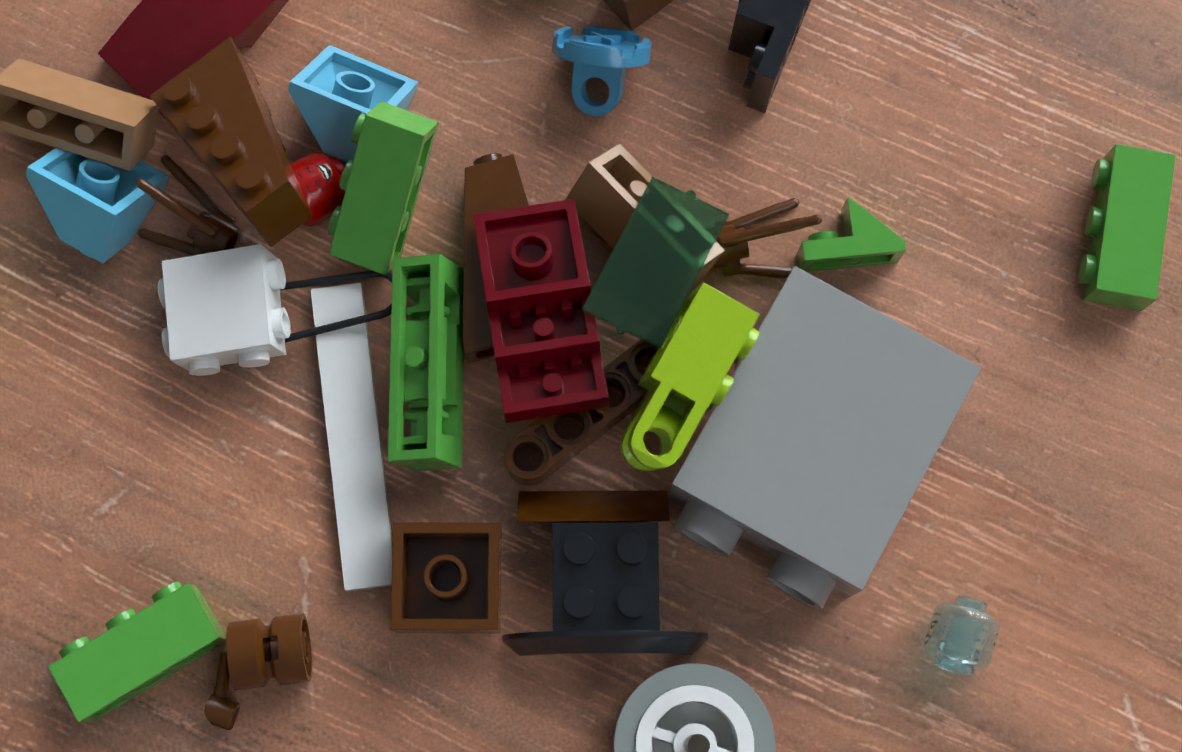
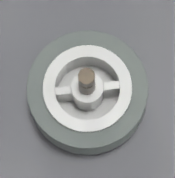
[613,663,776,752]

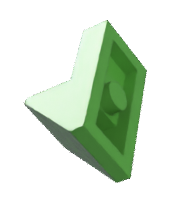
[797,198,906,272]

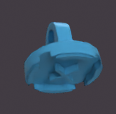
[552,26,652,116]

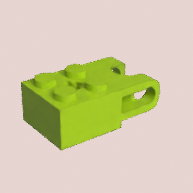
[620,282,760,472]

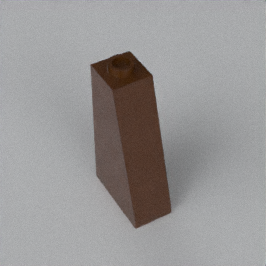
[463,153,529,363]

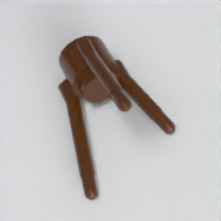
[136,155,241,256]
[705,198,822,278]

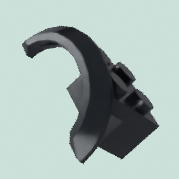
[502,522,708,656]

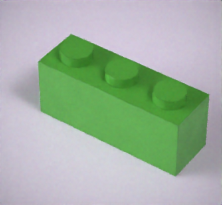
[328,101,439,275]
[1078,144,1176,311]
[48,581,226,723]

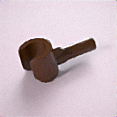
[204,652,240,730]

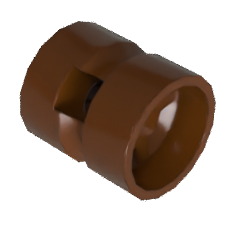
[226,613,312,690]

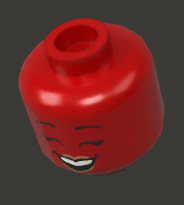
[290,152,345,227]

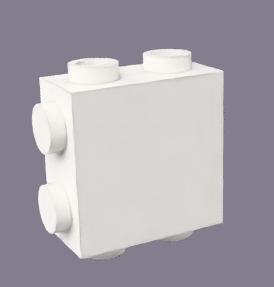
[158,244,291,376]

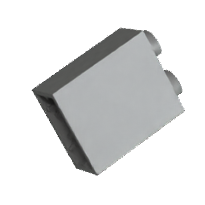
[667,266,982,610]

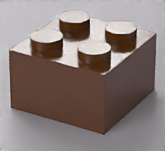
[390,522,502,634]

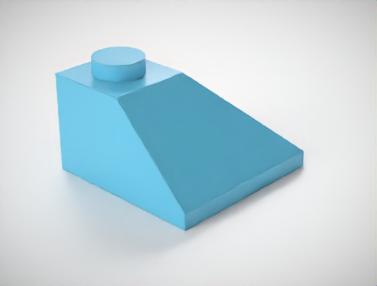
[288,45,419,165]
[26,148,169,264]

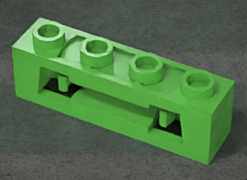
[388,253,464,471]

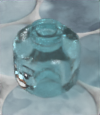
[925,595,1000,677]

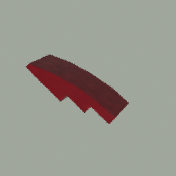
[98,0,289,119]
[473,199,610,423]

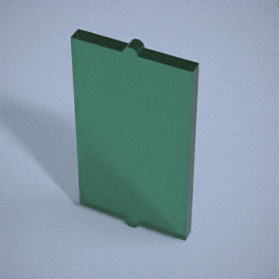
[583,176,729,348]

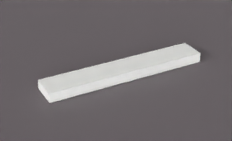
[311,282,393,592]

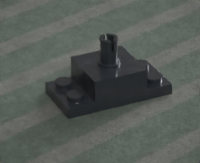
[728,0,811,113]

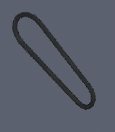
[280,270,392,343]

